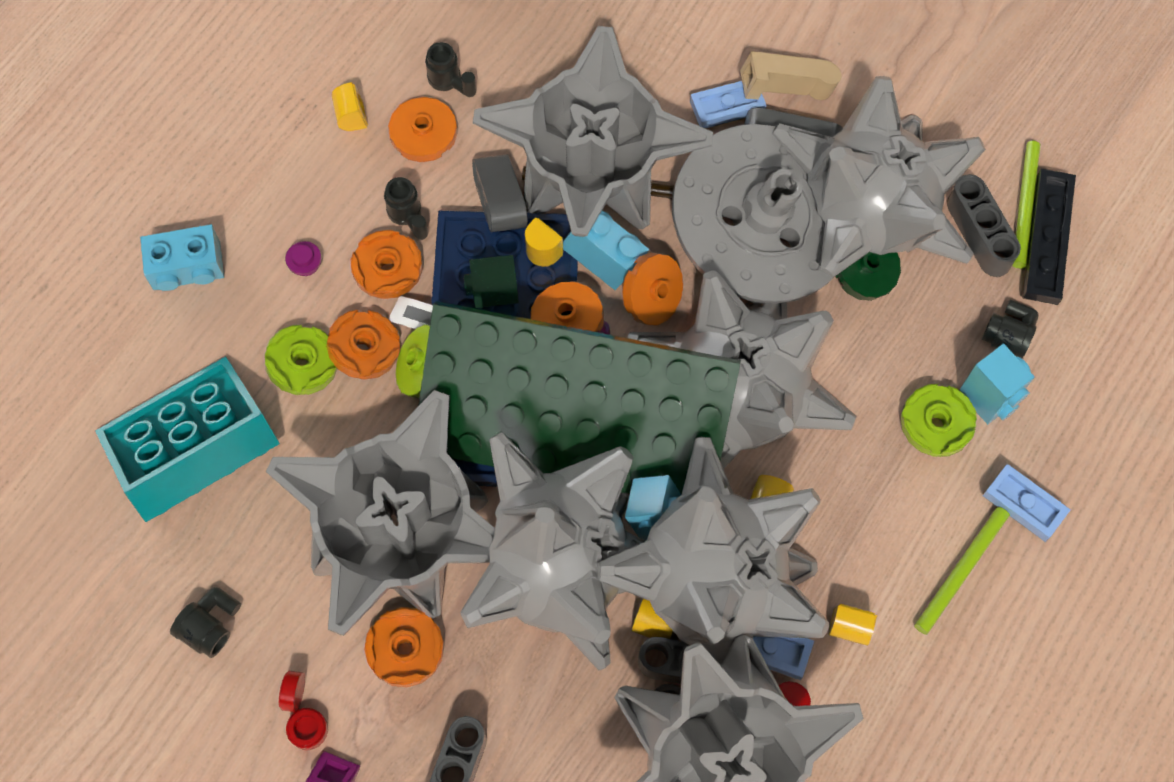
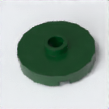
[835,252,901,301]

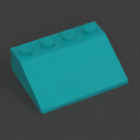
[95,356,280,522]

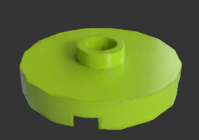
[265,325,337,395]
[395,325,430,399]
[901,384,977,457]

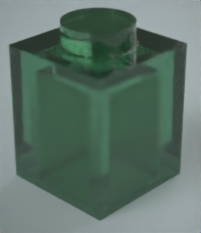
[464,255,519,308]

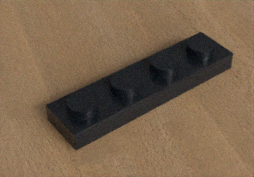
[1022,169,1076,305]

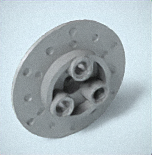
[672,124,834,303]

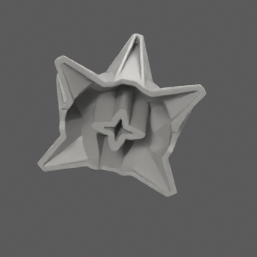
[473,26,713,237]
[773,76,986,278]
[627,270,856,469]
[266,390,495,636]
[460,431,644,670]
[597,437,829,666]
[614,635,864,782]

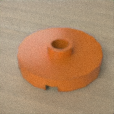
[388,97,458,162]
[351,230,423,299]
[622,252,683,325]
[531,282,604,332]
[326,310,400,380]
[364,607,444,688]

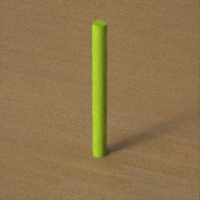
[1012,141,1041,269]
[914,507,1010,635]

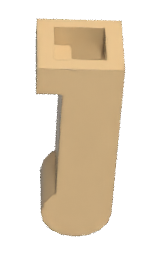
[740,51,842,100]

